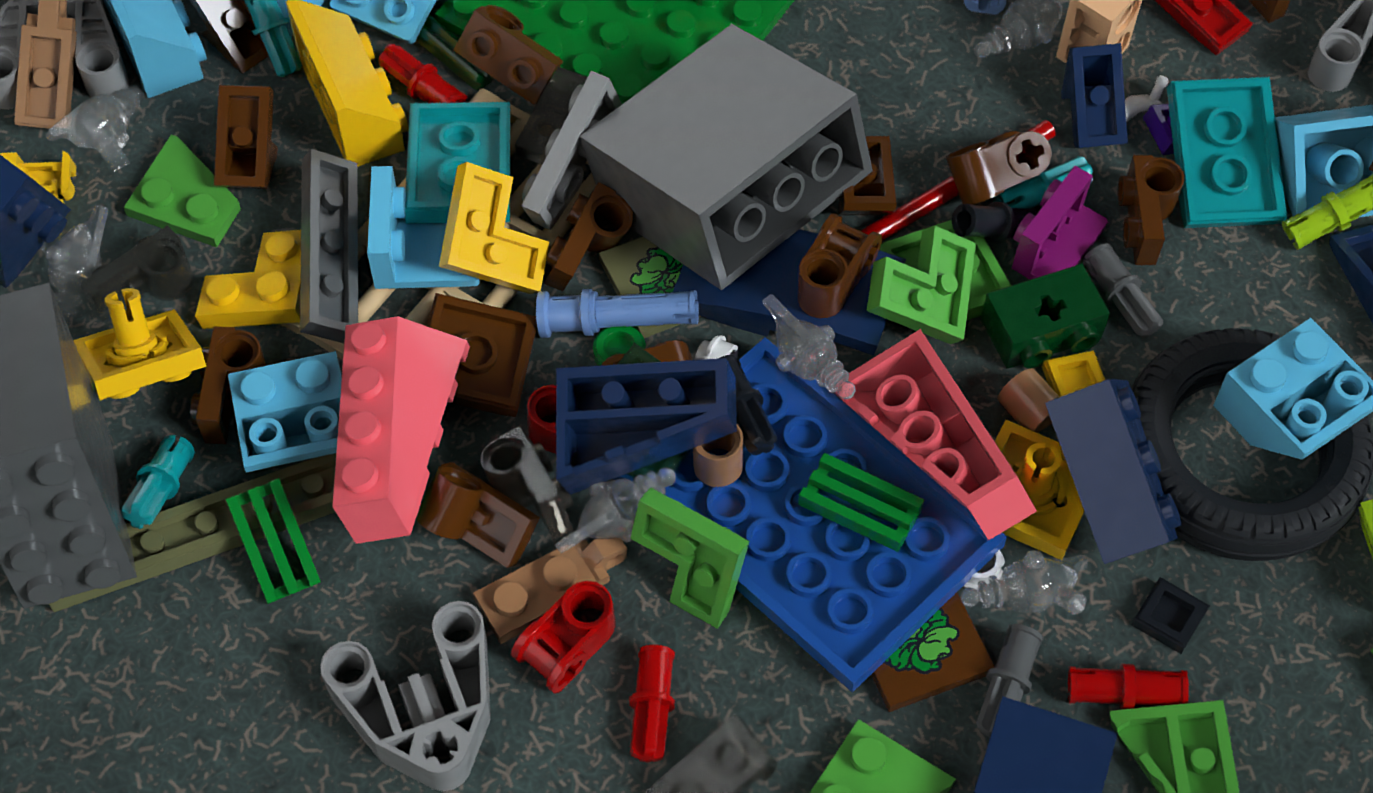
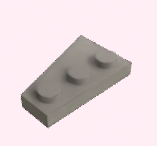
[521,71,622,230]

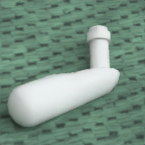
[1125,75,1169,122]

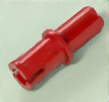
[378,43,467,103]
[629,644,675,763]

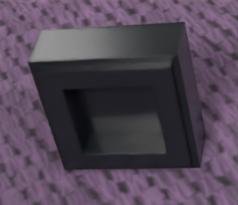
[1131,577,1210,654]

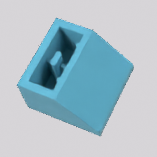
[1213,318,1373,460]
[228,351,342,473]

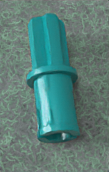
[244,0,302,77]
[993,156,1093,209]
[121,435,195,529]

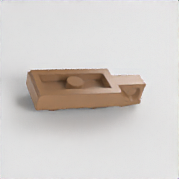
[14,0,77,131]
[473,530,628,644]

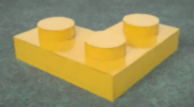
[438,162,549,294]
[195,230,301,329]

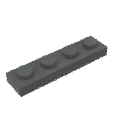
[300,149,358,343]

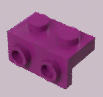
[1011,166,1108,280]

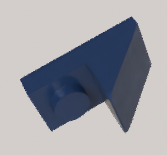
[1061,43,1128,148]

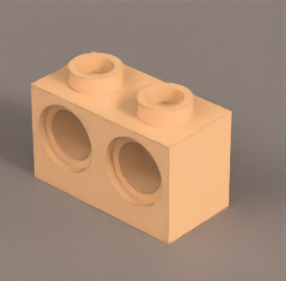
[1056,0,1142,64]

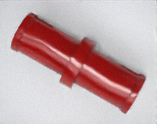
[1067,663,1189,710]

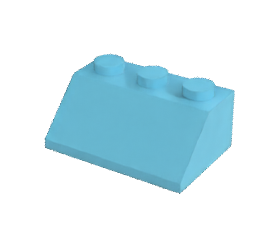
[103,0,207,98]
[1275,105,1373,217]

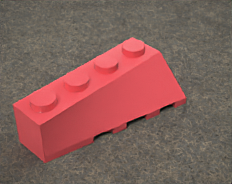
[332,316,470,544]
[829,329,1037,541]

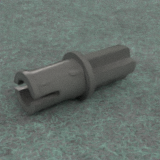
[1082,243,1163,338]
[976,624,1043,737]

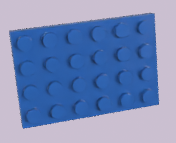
[613,337,1007,692]

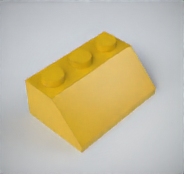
[286,0,409,167]

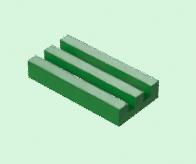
[798,453,924,552]
[226,478,321,604]

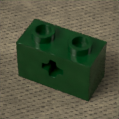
[981,264,1110,369]

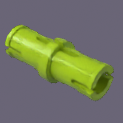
[1282,174,1373,250]

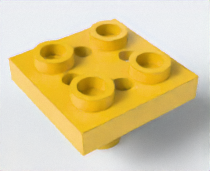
[73,288,206,400]
[995,420,1085,560]

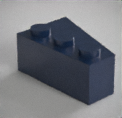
[0,155,71,288]
[556,358,737,495]
[1045,379,1181,564]

